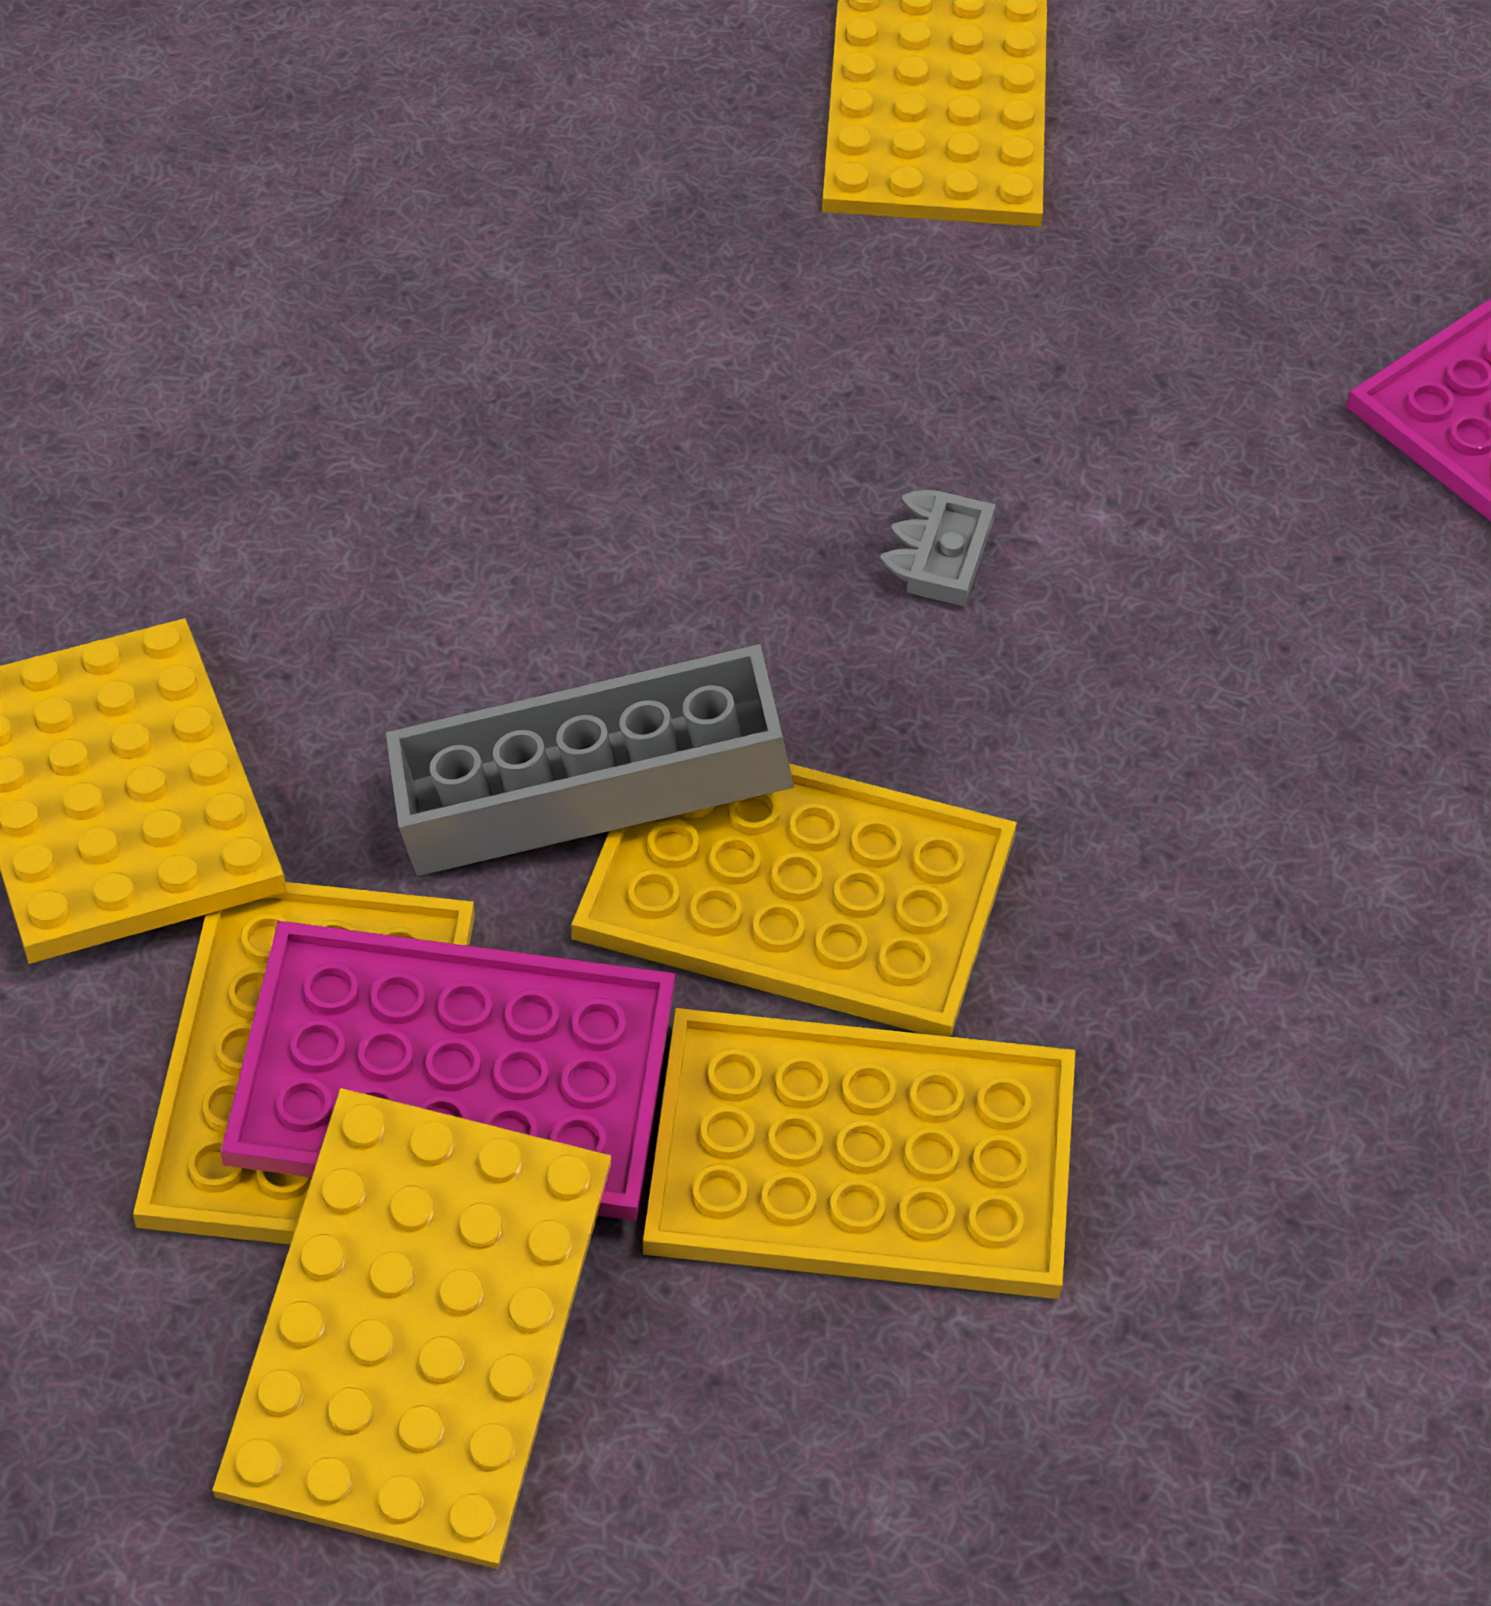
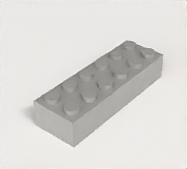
[385,644,794,876]

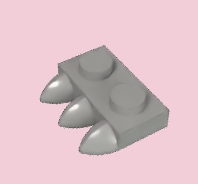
[880,490,996,607]

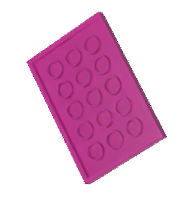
[221,921,675,1221]

